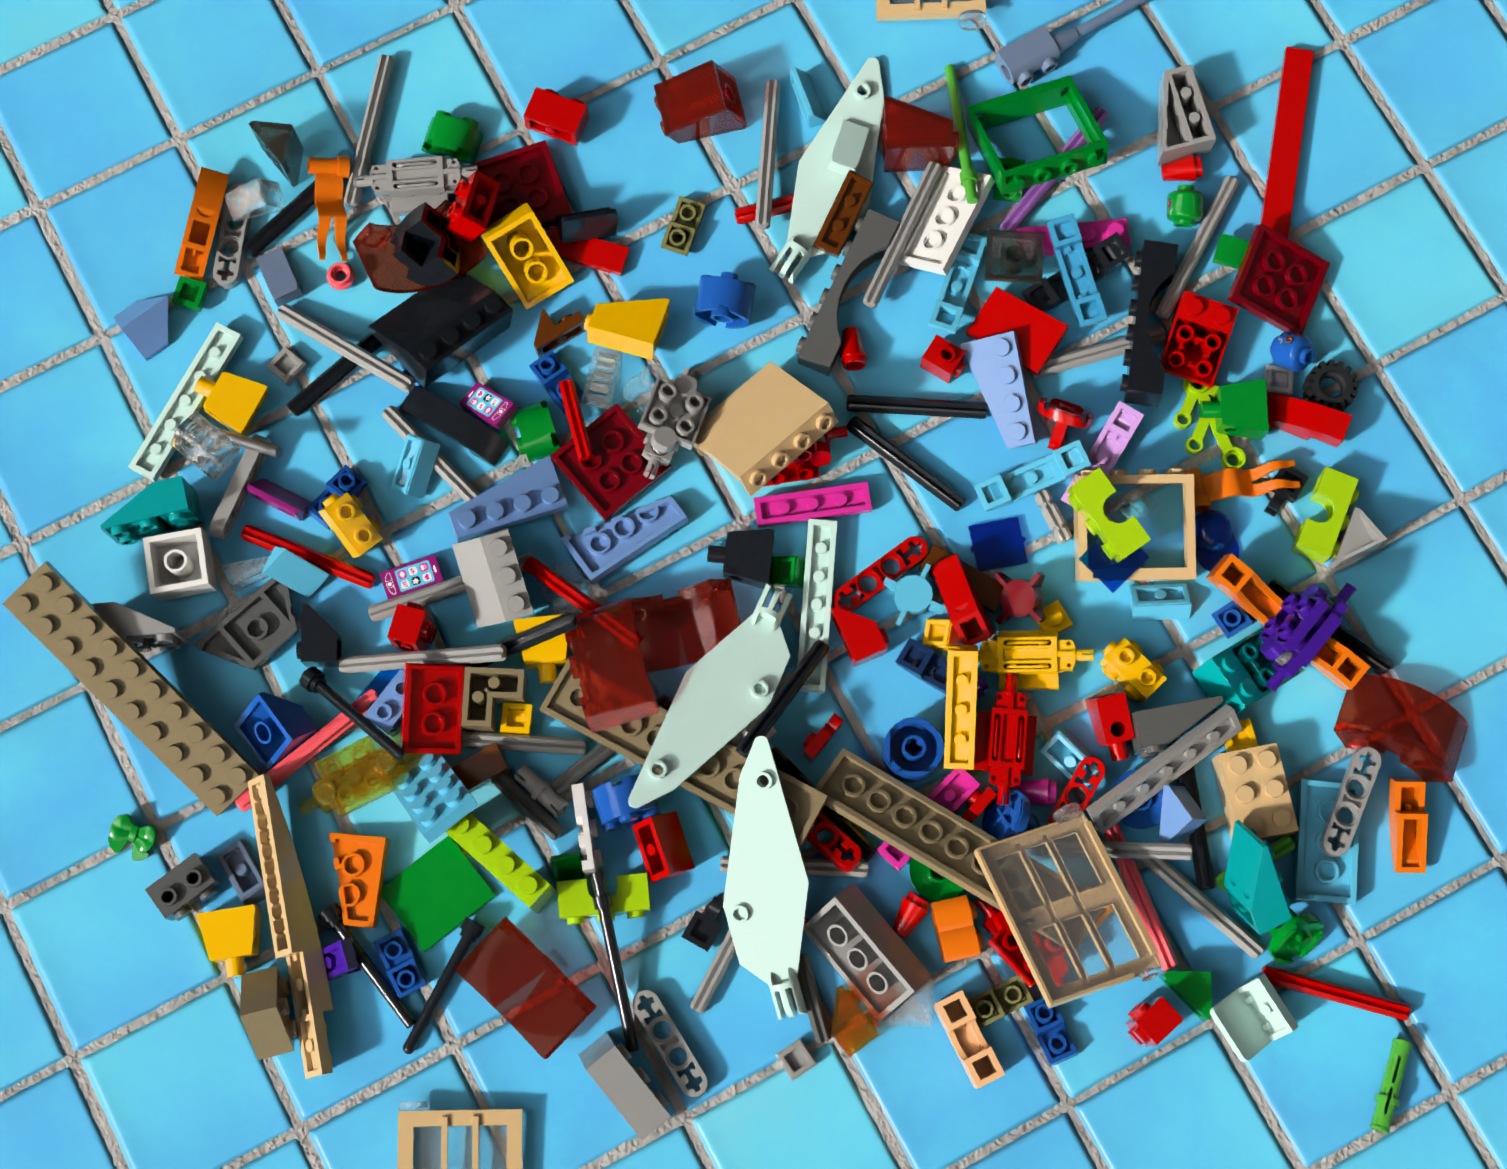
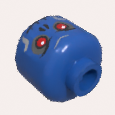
[1270,331,1315,372]

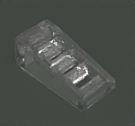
[582,347,623,409]
[1105,484,1159,523]
[222,556,269,591]

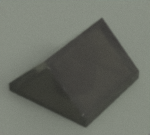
[249,121,304,188]
[983,229,1044,284]

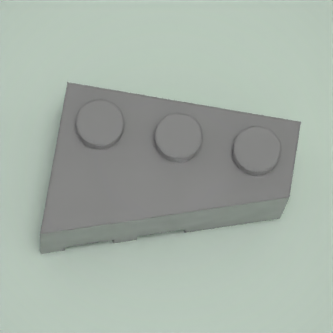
[1157,64,1216,166]

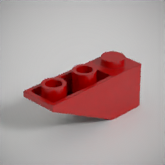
[931,553,995,645]

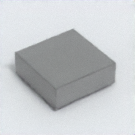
[266,346,308,386]
[1263,364,1294,397]
[775,1038,818,1081]

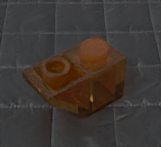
[830,985,879,1057]

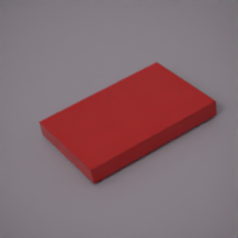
[966,286,1069,376]
[400,663,465,755]

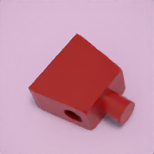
[1085,692,1135,762]

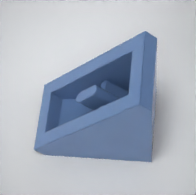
[1159,785,1208,843]

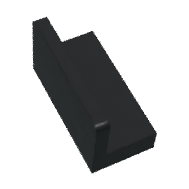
[555,207,618,244]

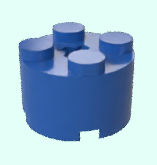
[695,272,756,329]
[882,717,944,782]
[592,774,661,833]

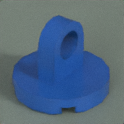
[982,788,1040,840]

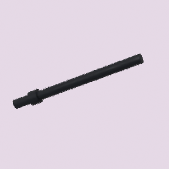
[591,870,639,1052]

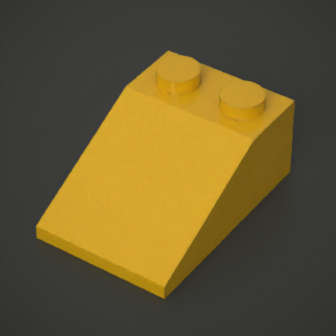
[480,203,574,310]

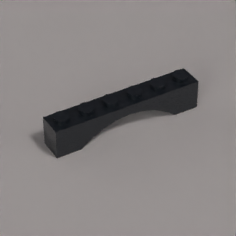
[1120,240,1178,407]

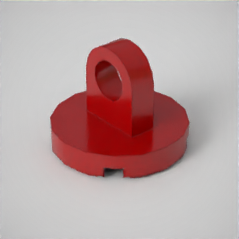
[1036,397,1095,450]

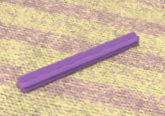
[1000,106,1108,236]

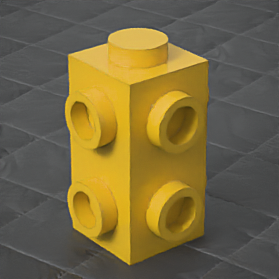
[318,492,383,558]
[1100,637,1167,704]

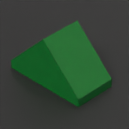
[1158,971,1212,1021]

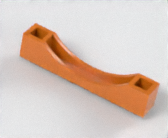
[1206,553,1370,690]

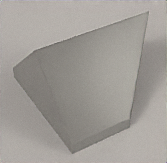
[1329,507,1387,568]

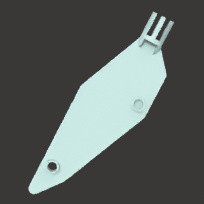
[628,584,793,808]
[723,736,809,1020]

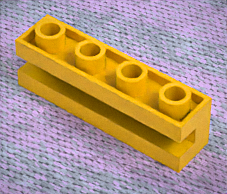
[943,644,979,770]

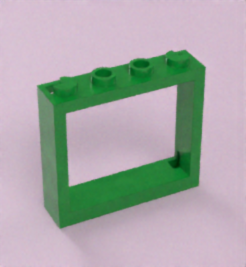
[966,75,1108,195]

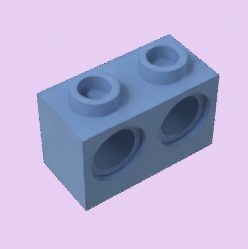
[364,669,404,737]

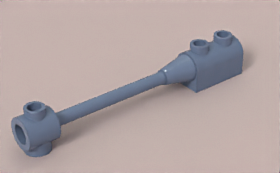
[994,0,1147,86]

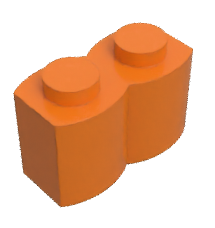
[929,895,984,963]

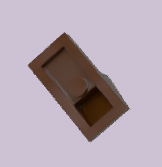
[534,308,587,358]

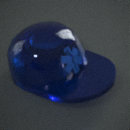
[1195,509,1239,572]

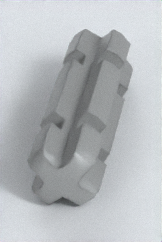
[1035,489,1072,544]

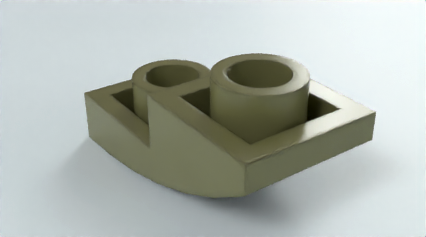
[661,196,707,256]
[968,975,1035,1029]

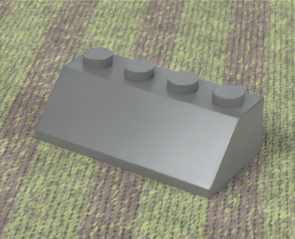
[803,883,932,1022]

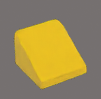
[922,619,960,652]

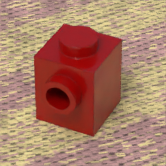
[920,334,967,384]

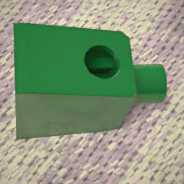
[1199,379,1269,440]

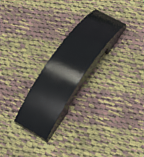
[1021,232,1132,312]
[399,385,510,467]

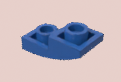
[529,350,587,414]
[307,465,367,530]
[1211,601,1257,639]
[373,928,427,999]
[1024,998,1078,1067]

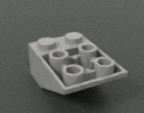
[92,602,190,652]

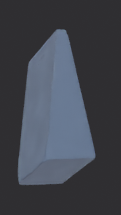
[256,247,304,307]
[216,839,266,905]

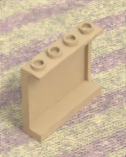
[693,361,839,496]

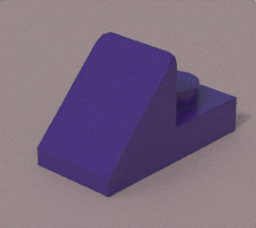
[321,938,361,982]

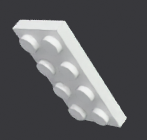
[898,166,995,276]

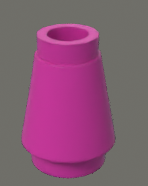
[1014,777,1057,807]

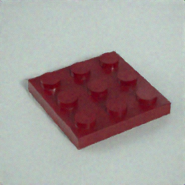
[466,140,572,227]
[1227,223,1330,335]
[550,403,672,522]

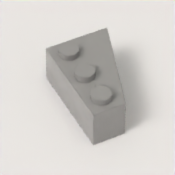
[578,1032,671,1140]

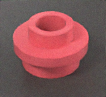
[327,262,355,290]

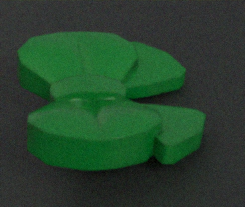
[108,814,158,861]

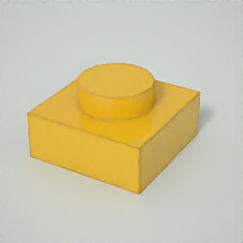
[1033,600,1073,634]
[500,702,533,735]
[1224,718,1258,752]

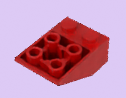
[1160,290,1239,388]

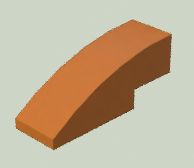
[1389,777,1428,873]

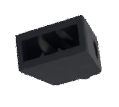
[707,529,774,589]

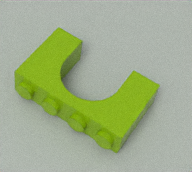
[445,812,557,913]

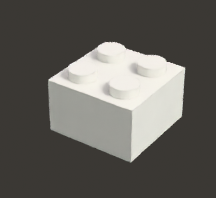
[143,527,217,602]

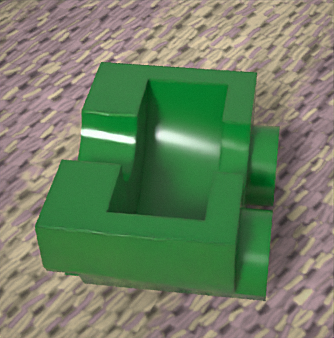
[421,110,484,164]
[510,400,560,462]

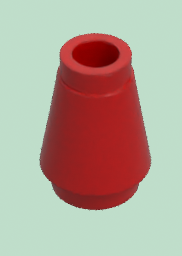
[1161,154,1203,181]
[840,327,868,371]
[892,891,930,938]

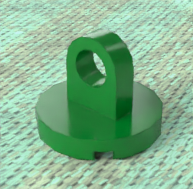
[1268,907,1324,964]

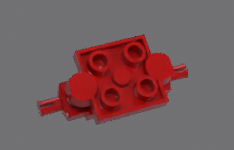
[764,425,848,486]
[973,673,1037,805]
[974,898,1068,988]

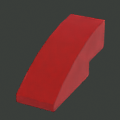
[1267,393,1353,447]

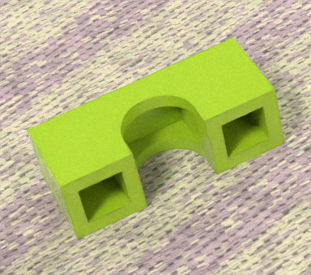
[1067,467,1151,563]
[1291,467,1359,564]
[557,873,652,925]

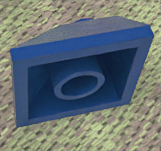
[234,691,318,771]

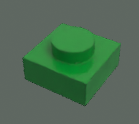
[171,276,210,312]

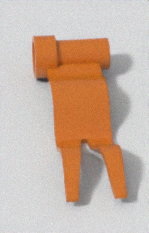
[307,155,350,261]
[1185,460,1301,513]

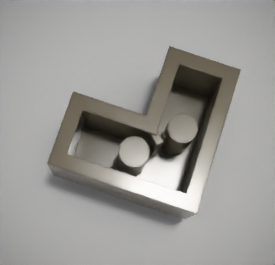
[461,667,528,732]
[240,966,299,1060]

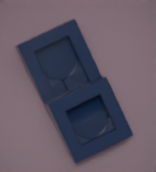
[895,638,947,694]

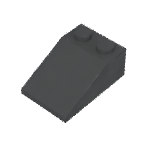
[1128,696,1223,759]

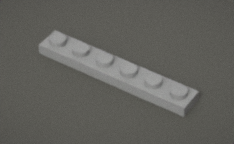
[1086,704,1243,834]

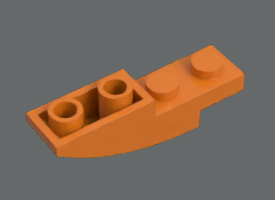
[174,167,229,281]

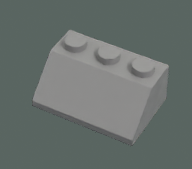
[452,527,534,628]

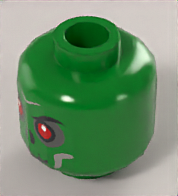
[1167,185,1204,227]

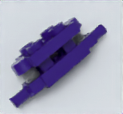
[1258,583,1357,692]

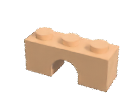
[932,990,1006,1089]

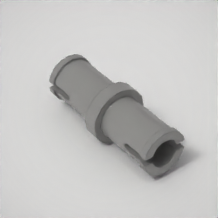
[514,764,569,818]

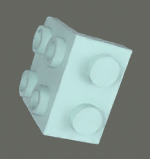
[1210,973,1299,1062]

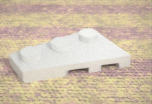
[571,783,603,877]

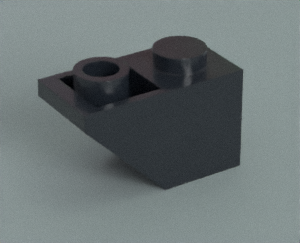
[296,604,342,667]

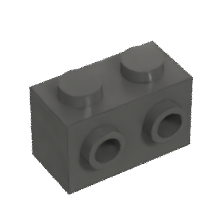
[145,853,222,921]

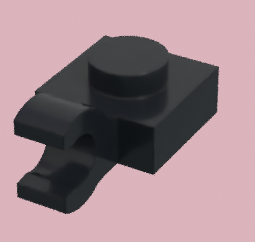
[1264,467,1309,517]
[681,896,723,952]

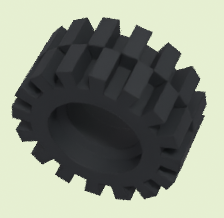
[1302,360,1359,412]

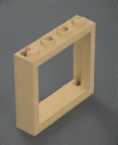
[1073,469,1197,582]

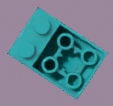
[100,475,203,545]
[1191,627,1300,715]
[1224,820,1292,935]

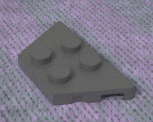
[194,578,300,671]

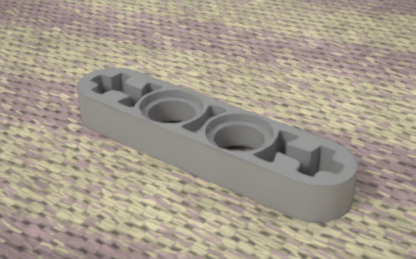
[213,183,254,289]
[209,434,271,540]
[1319,747,1382,857]
[632,990,708,1097]

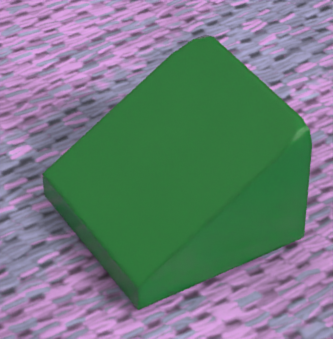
[770,556,805,589]
[550,852,585,882]

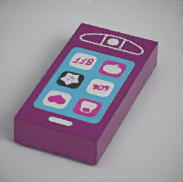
[459,382,518,430]
[380,554,444,600]

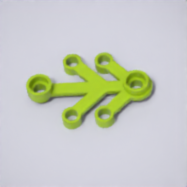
[1173,379,1246,469]

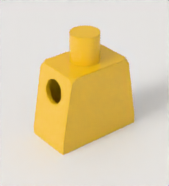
[194,372,268,435]
[513,614,571,684]
[197,904,261,978]

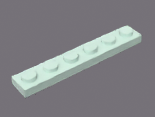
[128,322,244,482]
[797,519,837,693]

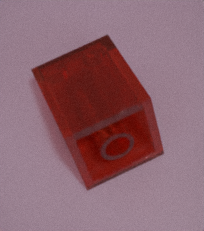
[654,60,748,144]
[881,97,959,172]

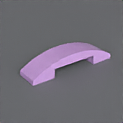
[1061,401,1144,506]

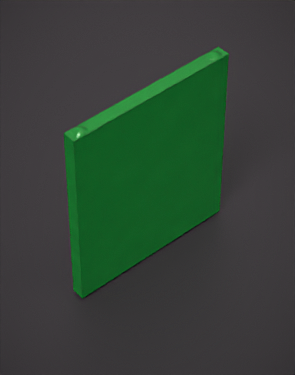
[381,835,496,952]

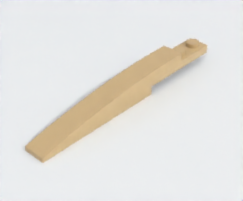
[247,774,333,1079]

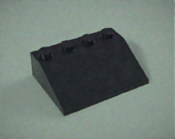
[368,270,513,388]

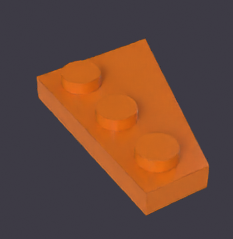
[329,832,389,929]

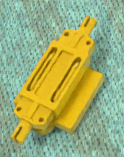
[978,630,1094,691]

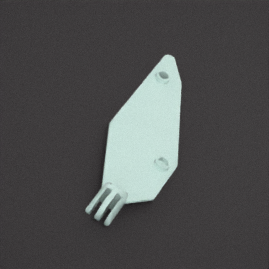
[769,58,884,284]

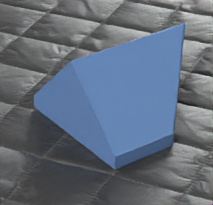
[113,295,170,361]

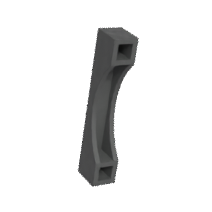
[795,209,899,376]

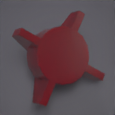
[993,572,1046,624]

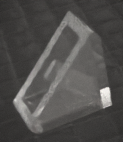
[224,179,287,222]
[884,979,934,1028]

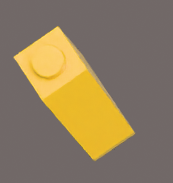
[584,298,670,360]

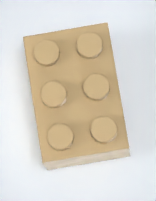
[1211,743,1299,841]

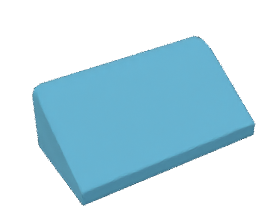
[790,67,827,128]
[391,433,440,498]
[262,546,329,598]
[1129,583,1192,621]
[1039,727,1106,792]

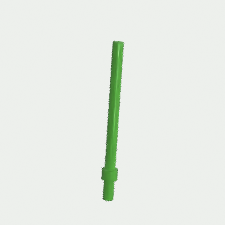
[945,64,978,204]

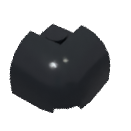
[390,202,462,286]

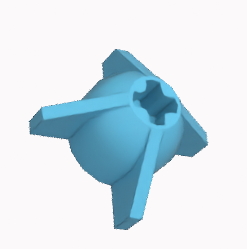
[883,563,946,626]

